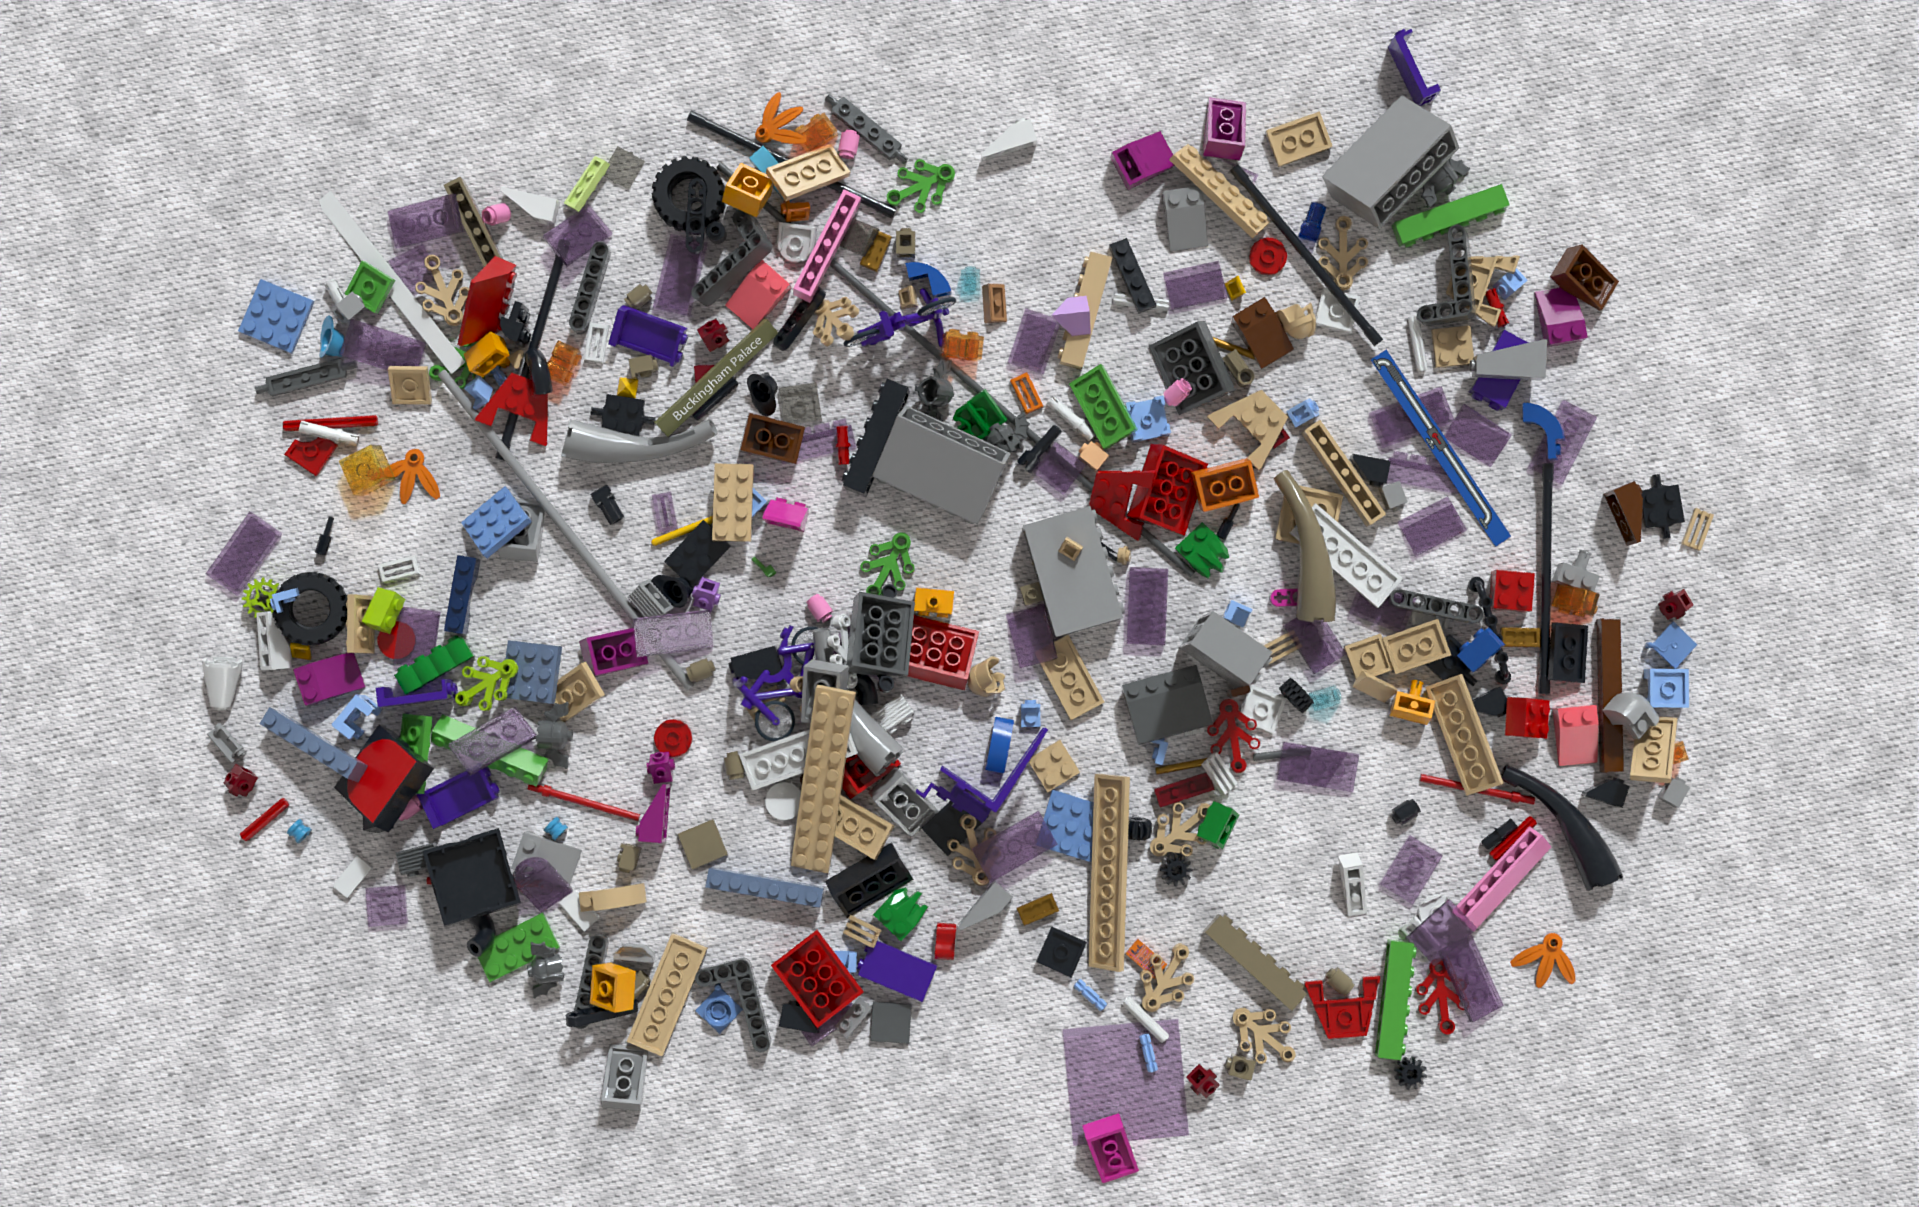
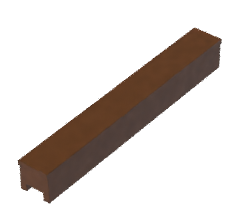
[1596,618,1624,773]

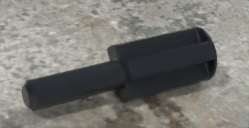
[1216,503,1240,540]
[315,517,334,556]

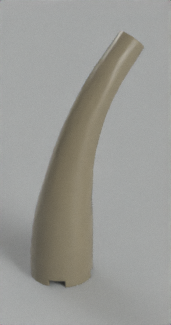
[1274,470,1336,622]

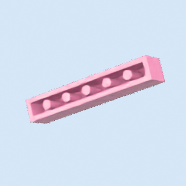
[793,189,861,303]
[1451,826,1551,932]

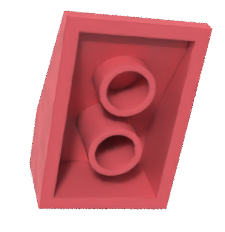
[725,260,791,329]
[1552,705,1599,766]

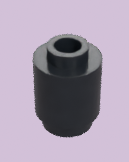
[706,221,727,244]
[1391,799,1421,826]

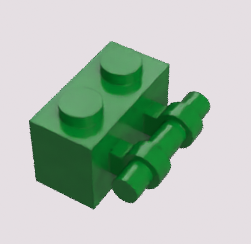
[1197,801,1240,849]

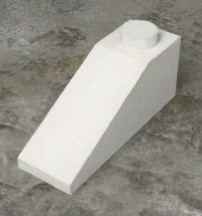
[981,118,1037,161]
[501,187,560,227]
[256,611,292,670]
[1338,853,1367,916]

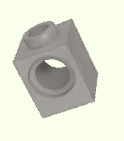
[330,292,365,324]
[1378,481,1408,512]
[1657,776,1690,808]

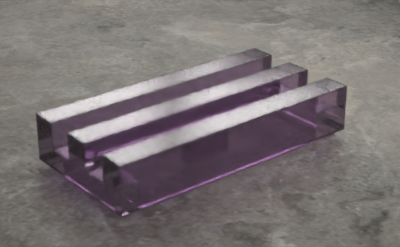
[652,491,678,533]

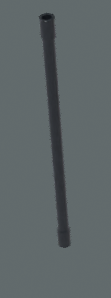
[687,110,896,219]
[1230,164,1383,347]
[495,239,570,461]
[1538,463,1554,694]

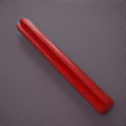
[282,415,378,431]

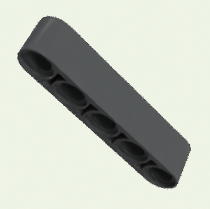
[569,241,611,334]
[1387,589,1484,623]
[574,933,609,1029]

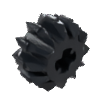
[1128,816,1152,841]
[1159,853,1193,887]
[1394,1056,1427,1090]

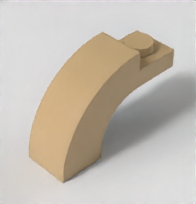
[579,883,647,912]

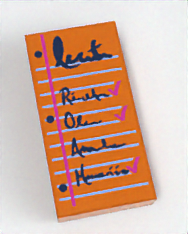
[1125,938,1167,979]

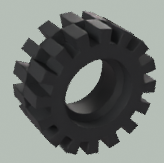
[1279,678,1314,713]

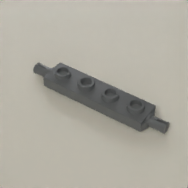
[825,94,908,164]
[255,358,358,397]

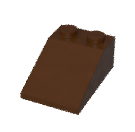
[1550,244,1619,311]
[1231,297,1294,370]
[739,413,805,464]
[1604,481,1643,546]

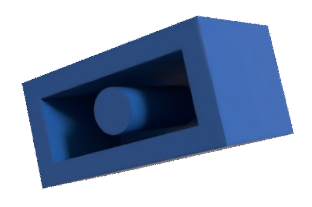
[1457,628,1505,672]

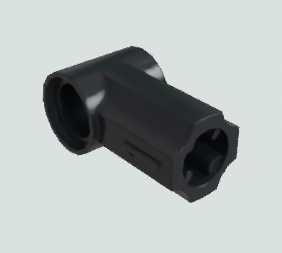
[590,484,625,525]

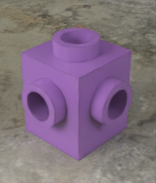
[692,577,721,611]

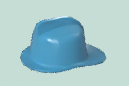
[319,315,345,358]

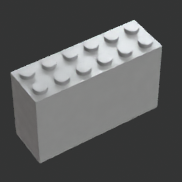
[1322,95,1459,230]
[873,405,1011,525]
[1022,506,1125,638]
[1179,611,1273,687]

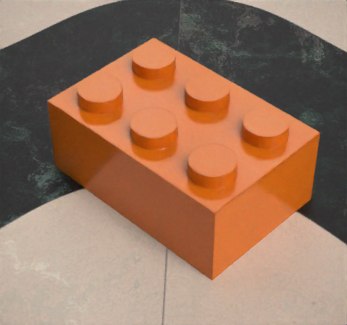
[1191,458,1259,512]

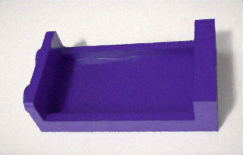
[1388,29,1441,106]
[608,305,688,367]
[1468,330,1528,411]
[376,679,458,707]
[417,763,500,829]
[856,940,938,1002]

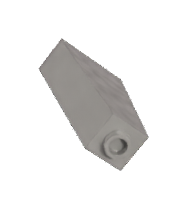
[1469,339,1547,381]

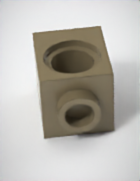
[1020,582,1044,606]
[1225,1053,1256,1081]

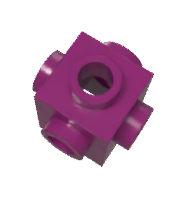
[646,752,675,784]

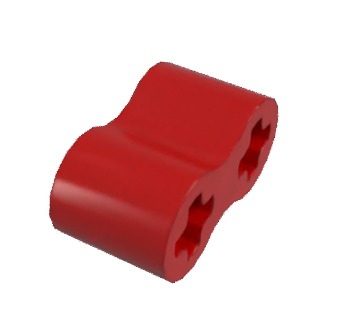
[934,922,956,961]

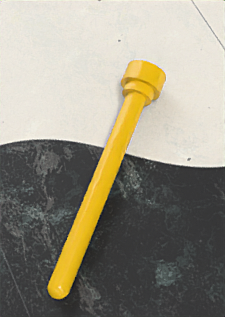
[651,515,713,546]

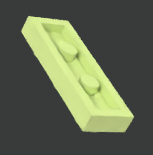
[564,156,610,212]

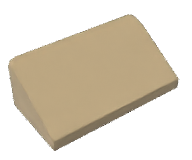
[1352,670,1398,703]

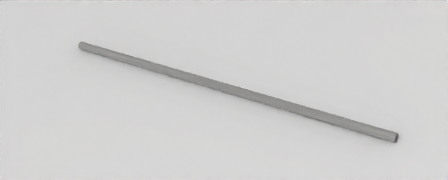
[438,370,694,690]

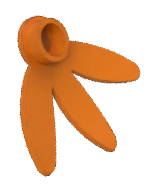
[755,92,806,144]
[376,449,440,504]
[1510,933,1576,988]

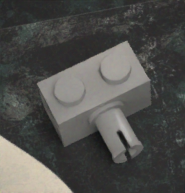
[1552,550,1600,595]

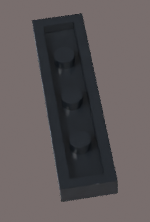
[1109,238,1156,314]

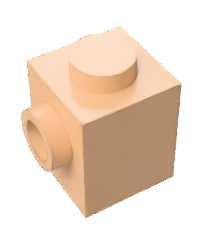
[1078,441,1109,472]

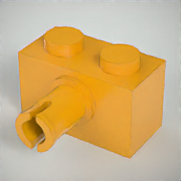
[464,332,510,377]
[914,588,954,618]
[1389,680,1435,725]

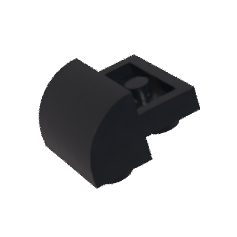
[500,301,531,348]

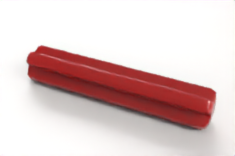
[240,798,289,841]
[1489,816,1537,861]

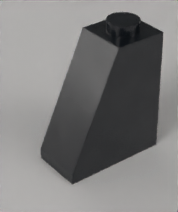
[728,646,786,684]

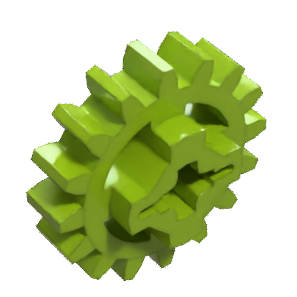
[241,577,279,618]

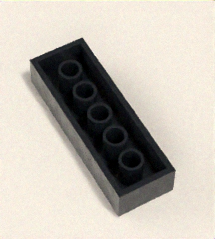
[841,378,910,497]

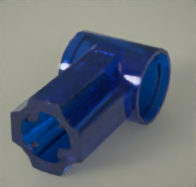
[1298,202,1327,243]

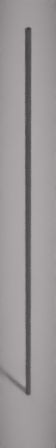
[717,162,1195,577]

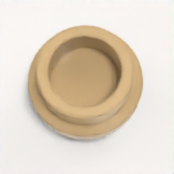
[1117,546,1131,565]

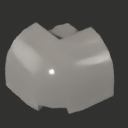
[1602,692,1659,739]

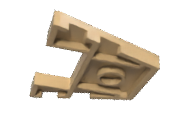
[1446,255,1520,327]
[1207,390,1288,470]

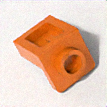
[780,200,810,222]

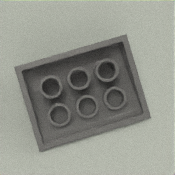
[1149,321,1235,415]
[846,592,915,676]
[1122,665,1213,745]

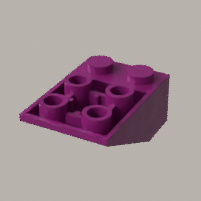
[1110,131,1175,191]

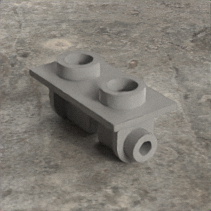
[207,723,246,763]
[835,997,873,1039]

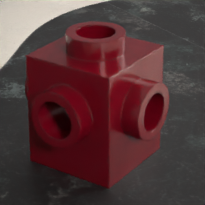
[697,318,730,352]
[1658,589,1694,620]
[223,763,258,797]
[1186,1064,1220,1098]

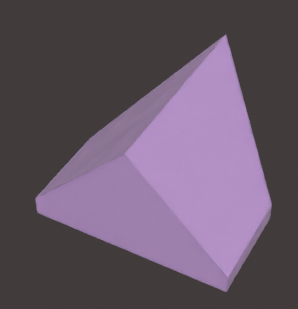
[1051,296,1091,336]

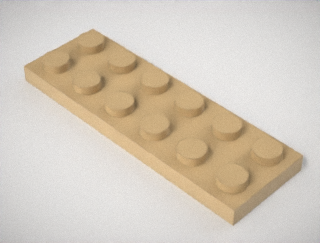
[1169,144,1270,239]
[1426,674,1504,796]
[626,933,708,1056]

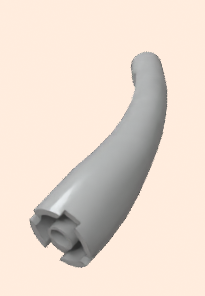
[561,419,718,463]
[813,628,904,776]

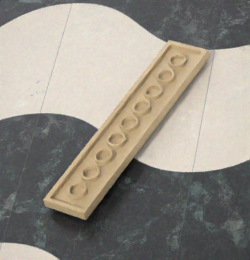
[791,685,856,873]
[1089,773,1130,972]

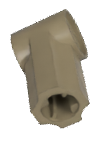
[1222,349,1255,387]

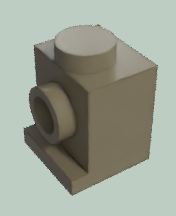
[896,228,915,257]
[628,355,659,380]
[617,842,642,873]

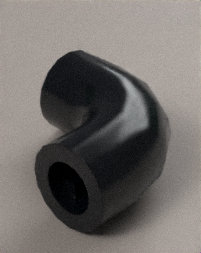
[524,348,553,395]
[854,674,878,705]
[467,914,496,957]

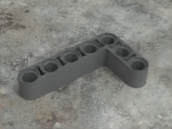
[691,209,772,306]
[1417,225,1476,326]
[695,957,771,1052]

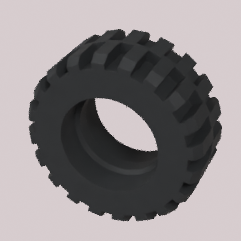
[651,156,725,233]
[272,572,348,646]

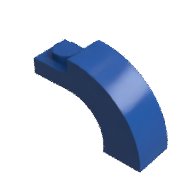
[1523,403,1565,461]

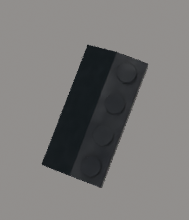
[825,842,914,918]

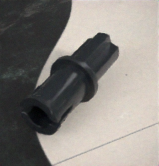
[1481,818,1518,850]

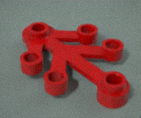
[1207,699,1260,773]
[1415,958,1469,1035]

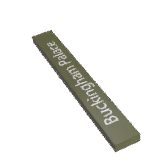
[654,318,778,437]

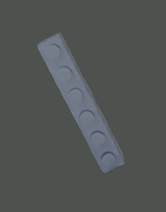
[259,707,368,782]
[705,867,825,908]

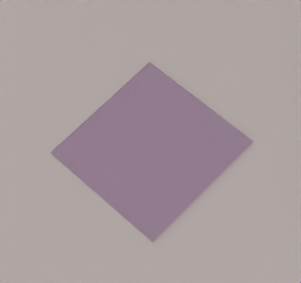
[1063,1019,1189,1146]

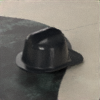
[747,372,778,416]
[651,575,693,608]

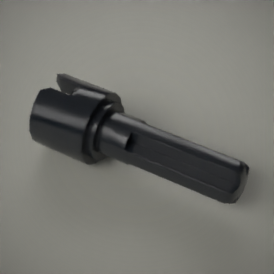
[1017,425,1062,474]

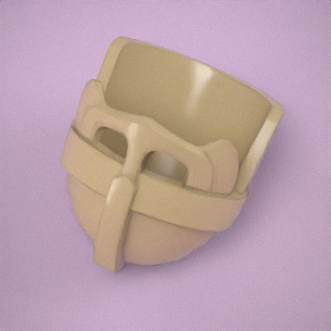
[1275,302,1316,339]
[967,656,1005,697]

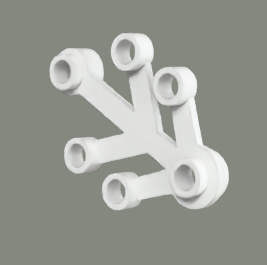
[827,614,857,689]

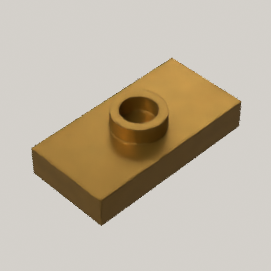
[860,229,892,272]
[1500,628,1540,647]
[1017,893,1059,926]

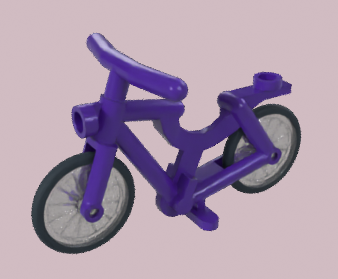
[843,288,956,348]
[732,625,818,742]

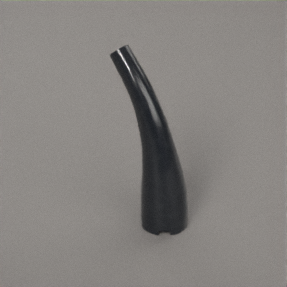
[1501,764,1624,891]

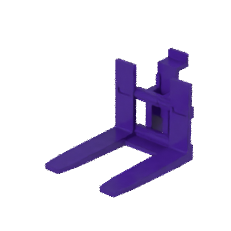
[915,727,1048,823]

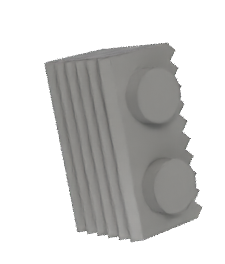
[628,579,674,626]

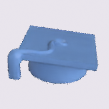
[1645,621,1697,669]
[695,983,743,1034]

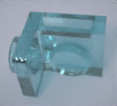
[961,266,980,296]
[1309,685,1341,711]

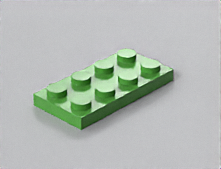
[1069,364,1138,450]
[400,713,432,794]
[478,913,560,982]

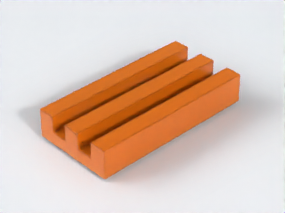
[1010,372,1043,415]

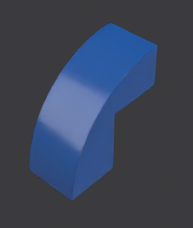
[905,262,952,299]
[985,717,1014,773]

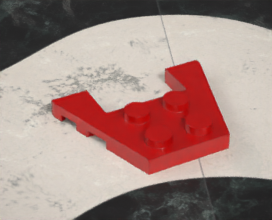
[474,373,548,447]
[1089,470,1156,541]
[1304,975,1380,1039]

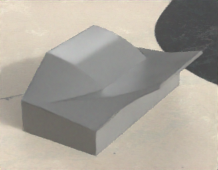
[613,943,655,963]

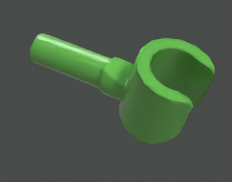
[751,557,776,577]

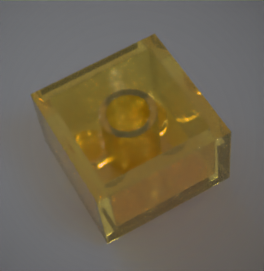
[339,445,396,496]

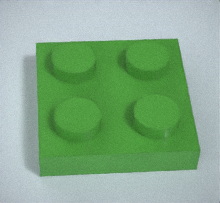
[344,261,396,313]

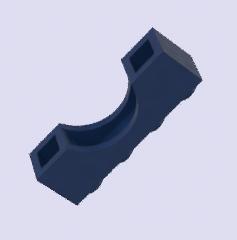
[444,555,481,635]

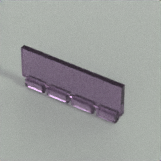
[781,418,856,464]
[1387,451,1460,494]

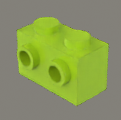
[362,587,406,634]

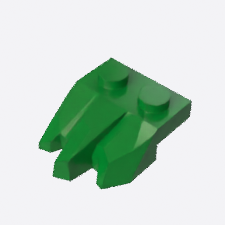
[953,389,1007,439]
[1175,522,1229,579]
[873,887,929,941]

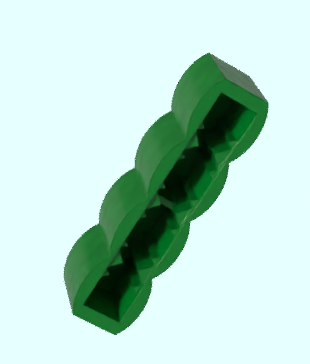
[394,635,475,695]

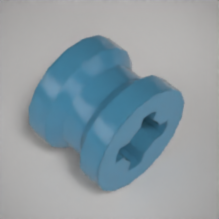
[543,817,568,841]
[286,819,312,844]

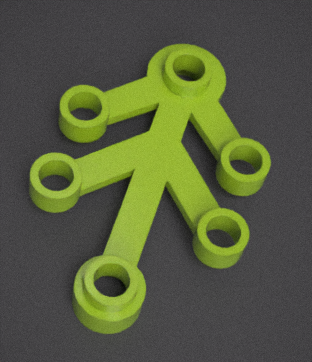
[455,656,518,711]

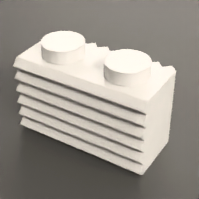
[870,694,914,734]

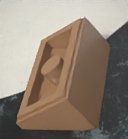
[982,283,1007,323]

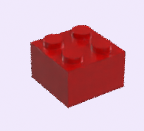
[1489,570,1535,613]
[1505,697,1550,739]

